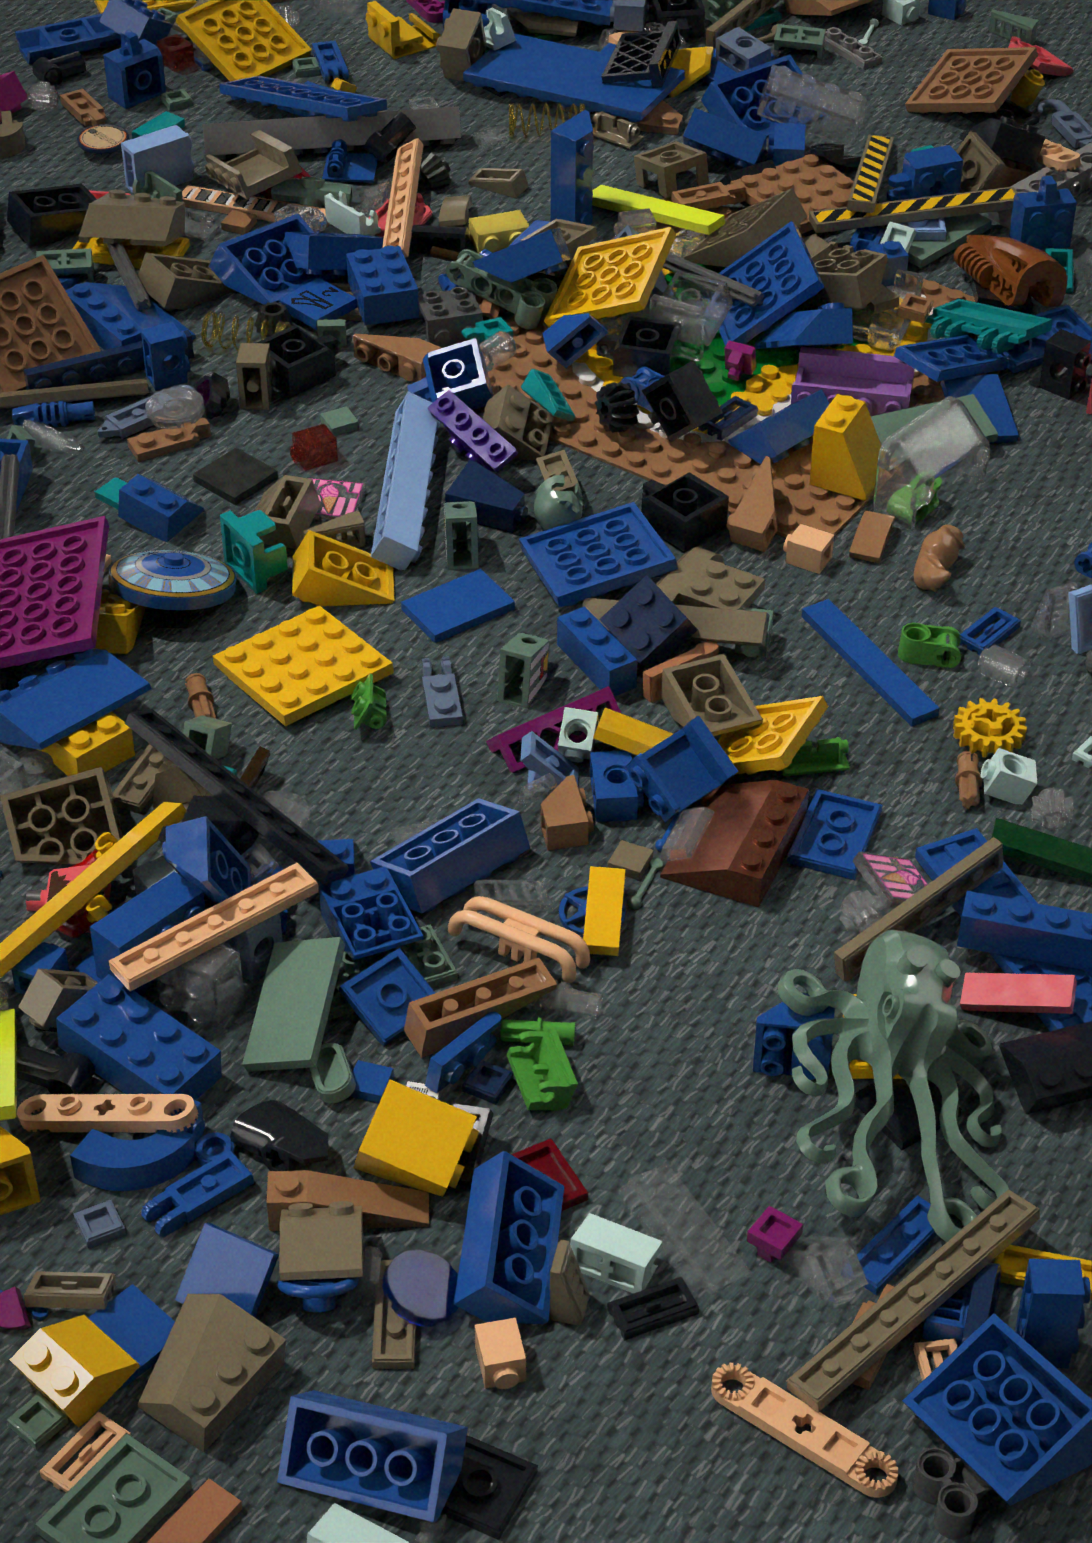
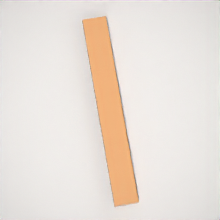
[383,138,423,258]

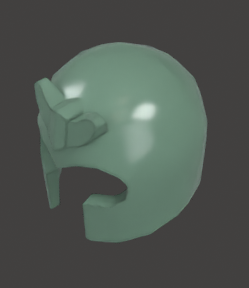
[534,475,583,530]

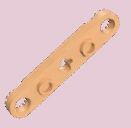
[1037,139,1081,172]
[17,1094,199,1133]
[711,1363,898,1498]

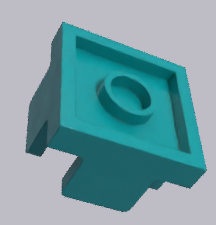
[220,510,288,594]

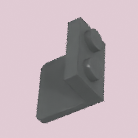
[418,287,483,348]

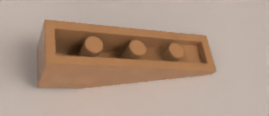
[404,957,557,1058]
[267,1170,429,1231]

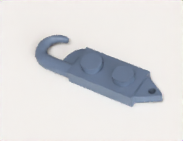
[1037,99,1092,148]
[97,384,195,439]

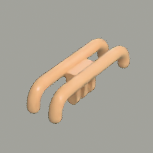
[448,896,590,983]

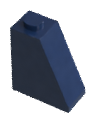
[445,460,528,533]

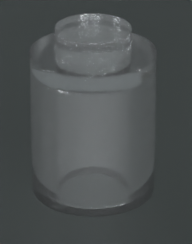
[479,331,516,372]
[978,645,1031,690]

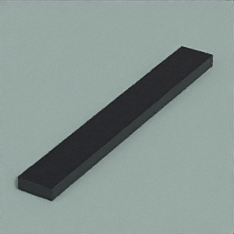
[125,709,349,884]

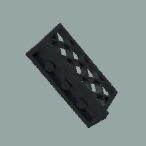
[601,21,681,88]

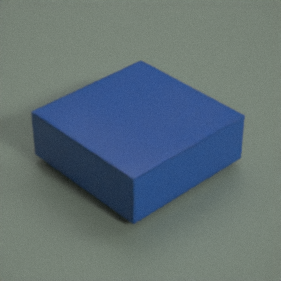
[349,1060,394,1103]

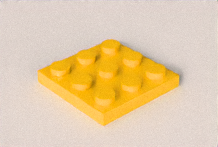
[717,696,828,775]

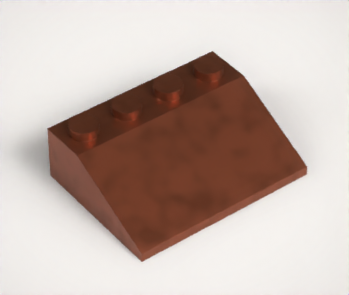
[660,780,809,907]

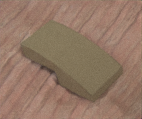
[439,195,473,227]

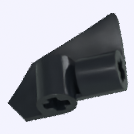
[230,1100,328,1171]

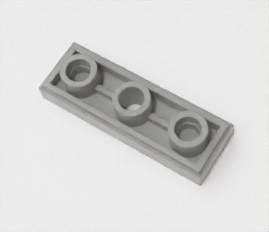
[825,27,883,70]

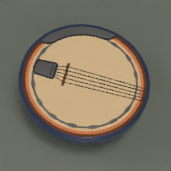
[77,124,129,155]

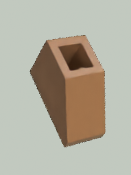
[541,775,594,850]

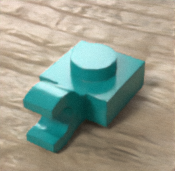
[461,317,513,346]

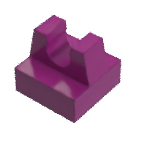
[724,340,756,381]
[747,1205,803,1263]

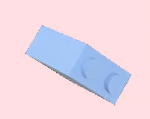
[121,125,194,193]

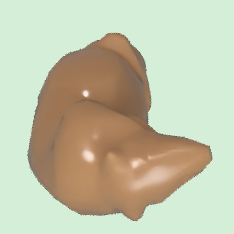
[914,525,965,592]

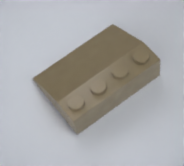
[684,188,807,267]

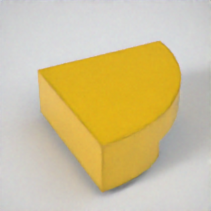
[331,78,357,93]

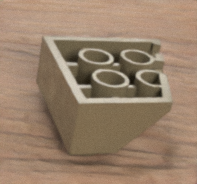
[79,189,185,246]
[800,241,888,310]
[0,767,123,864]
[138,1294,286,1452]

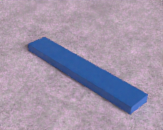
[801,599,940,727]

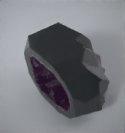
[193,372,230,419]

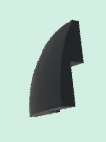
[810,143,862,167]

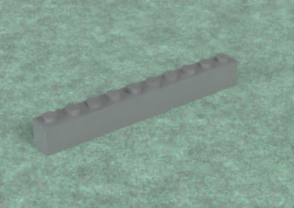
[202,107,461,160]

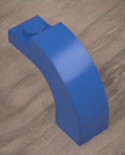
[70,1099,205,1191]

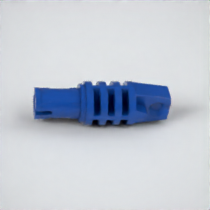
[12,401,96,429]

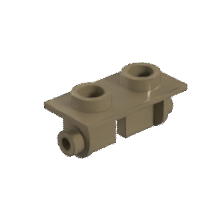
[593,111,644,149]

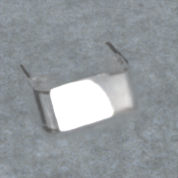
[873,396,991,535]

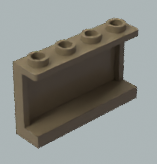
[205,130,302,199]

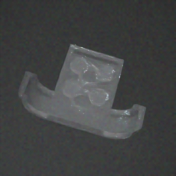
[844,269,923,351]

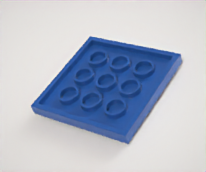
[702,221,824,346]
[519,502,678,608]

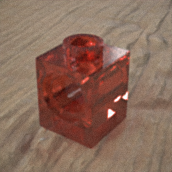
[156,34,195,72]
[290,424,338,471]

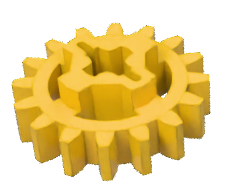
[953,698,1027,758]

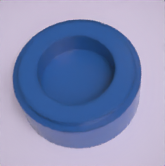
[195,1132,235,1166]

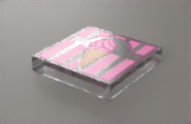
[307,477,366,523]
[853,852,929,909]

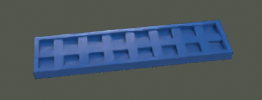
[915,828,1092,1031]

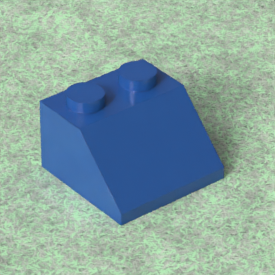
[118,474,204,542]

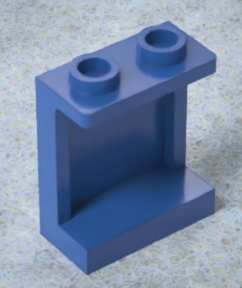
[626,716,739,822]

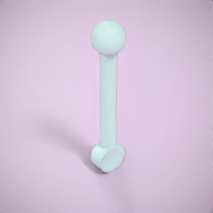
[859,18,879,46]

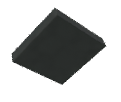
[193,447,278,505]

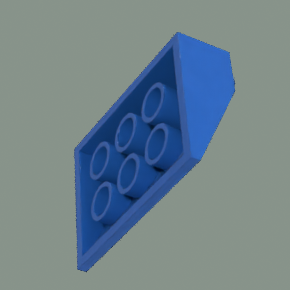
[701,54,829,137]
[209,214,345,304]
[65,282,196,350]
[0,648,152,750]
[902,1313,1092,1506]

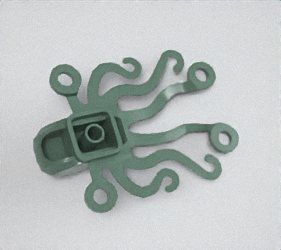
[778,930,1009,1242]

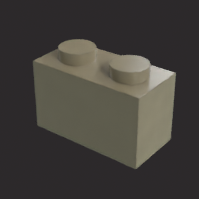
[236,343,273,410]

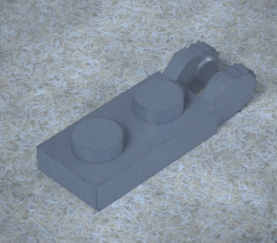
[422,656,463,728]

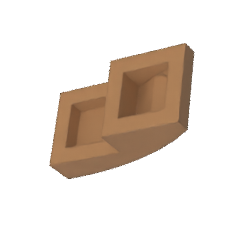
[849,510,895,563]

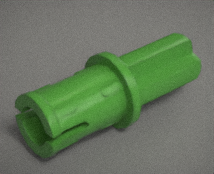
[500,1017,575,1046]

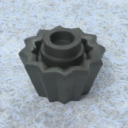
[420,152,452,189]
[255,301,294,336]

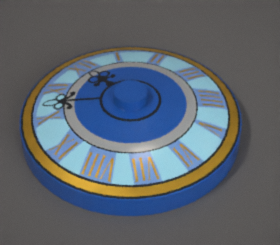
[109,550,236,610]

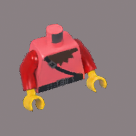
[26,832,118,938]

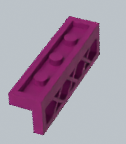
[486,686,622,773]

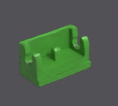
[506,1029,578,1110]

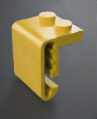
[366,1,441,59]

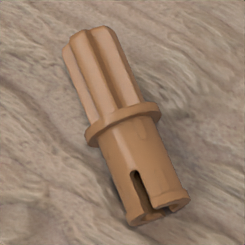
[185,673,216,719]
[955,751,983,809]

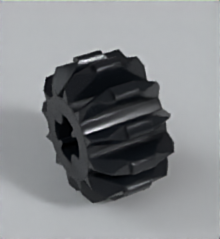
[595,382,639,433]

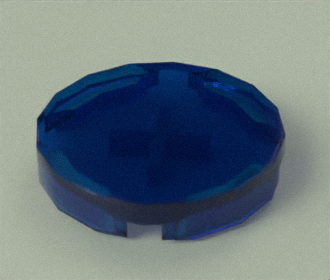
[382,1250,459,1327]

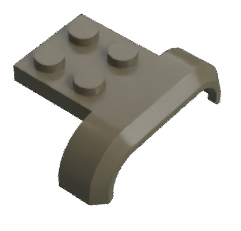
[656,547,765,610]

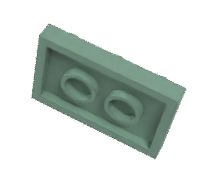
[35,1433,192,1543]

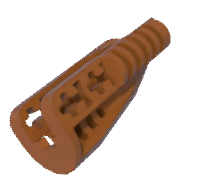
[954,235,1068,307]

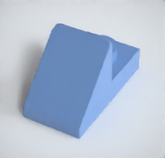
[521,731,579,792]

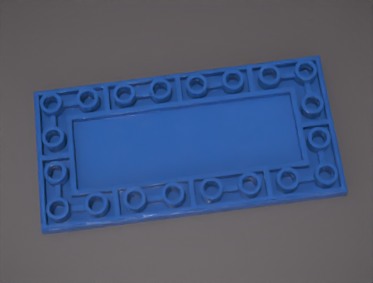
[463,33,685,122]

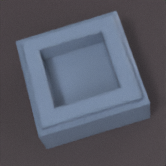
[73,1200,126,1249]

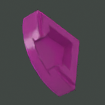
[0,1287,31,1330]

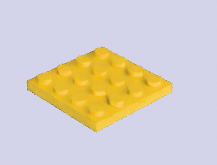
[175,0,312,81]
[544,227,676,328]
[213,605,394,726]

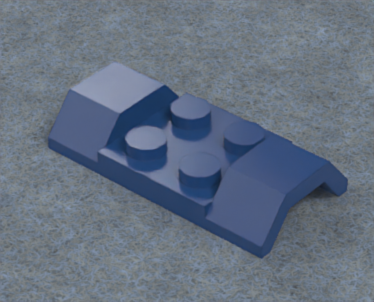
[15,13,121,64]

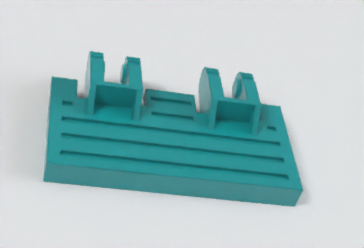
[925,299,1052,354]

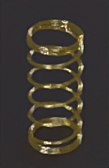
[509,103,585,137]
[201,311,292,351]

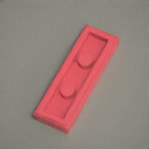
[960,973,1077,1014]

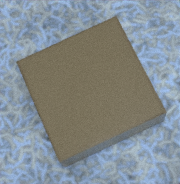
[608,840,654,880]

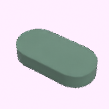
[310,1043,356,1103]

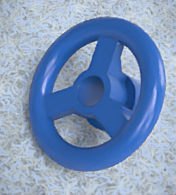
[277,1277,359,1312]

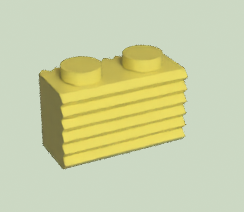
[469,210,529,254]

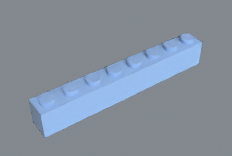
[371,391,441,570]

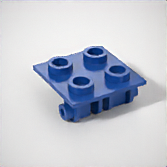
[322,139,378,183]

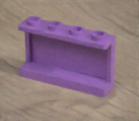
[791,346,915,416]

